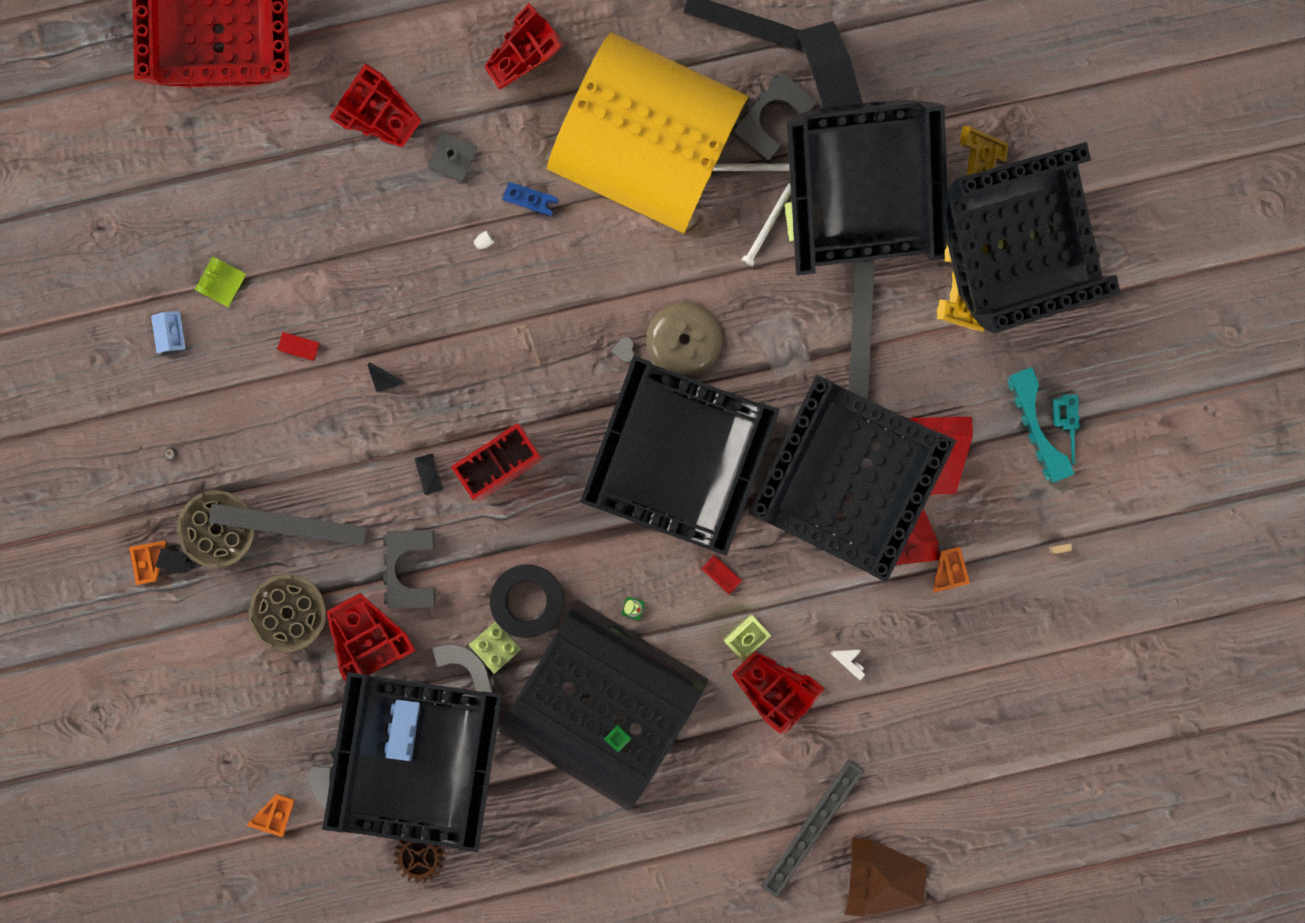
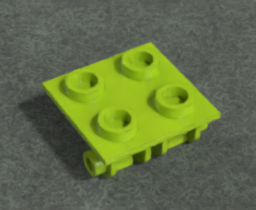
[195,256,246,308]

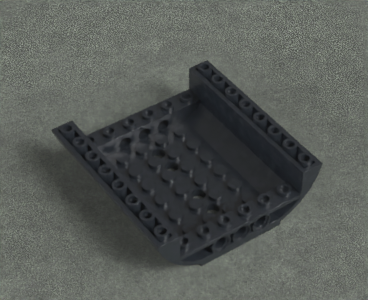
[942,142,1121,334]
[748,374,957,583]
[498,600,709,811]

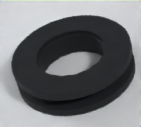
[490,564,564,638]

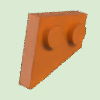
[129,540,167,585]
[933,546,970,593]
[247,794,295,837]

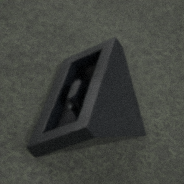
[367,362,404,392]
[414,453,443,495]

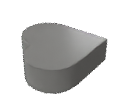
[611,337,634,363]

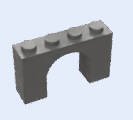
[733,73,818,163]
[383,530,436,608]

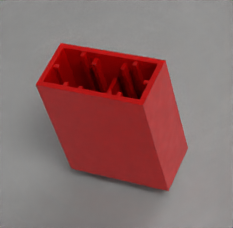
[451,423,544,501]

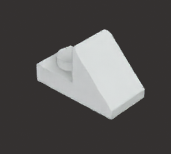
[830,649,865,680]

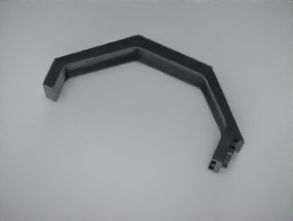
[795,21,863,108]

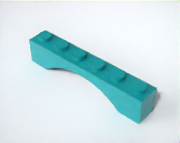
[1007,367,1074,483]

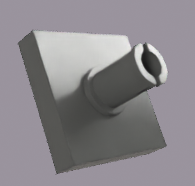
[428,132,478,182]

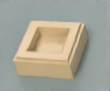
[1049,543,1072,554]

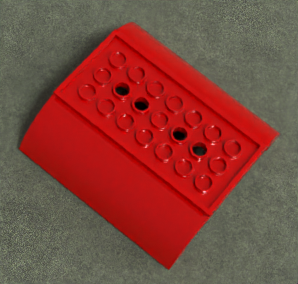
[132,0,290,88]

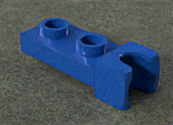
[502,182,559,217]

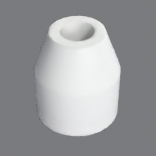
[473,230,495,250]

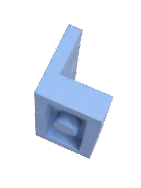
[151,311,185,353]

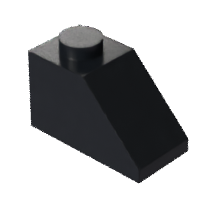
[155,548,192,573]

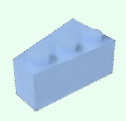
[384,700,421,761]

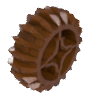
[393,840,446,883]

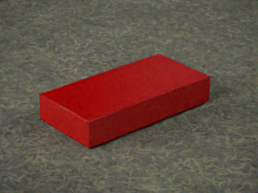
[277,332,320,361]
[701,555,742,595]

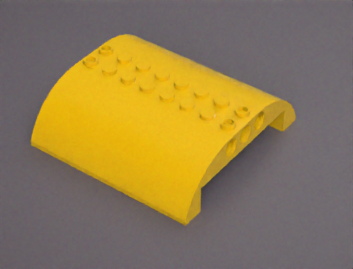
[546,32,749,234]

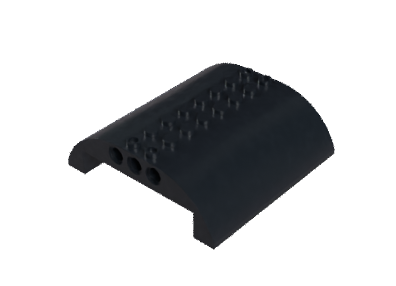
[787,100,947,276]
[580,356,780,556]
[322,672,503,853]

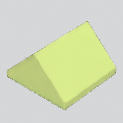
[723,614,771,661]

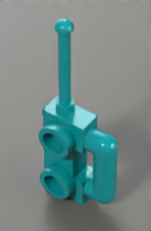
[1053,395,1080,465]

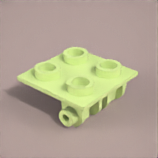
[469,621,521,674]

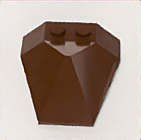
[845,837,927,917]

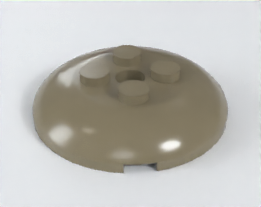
[646,302,722,378]
[177,491,255,568]
[248,574,326,652]

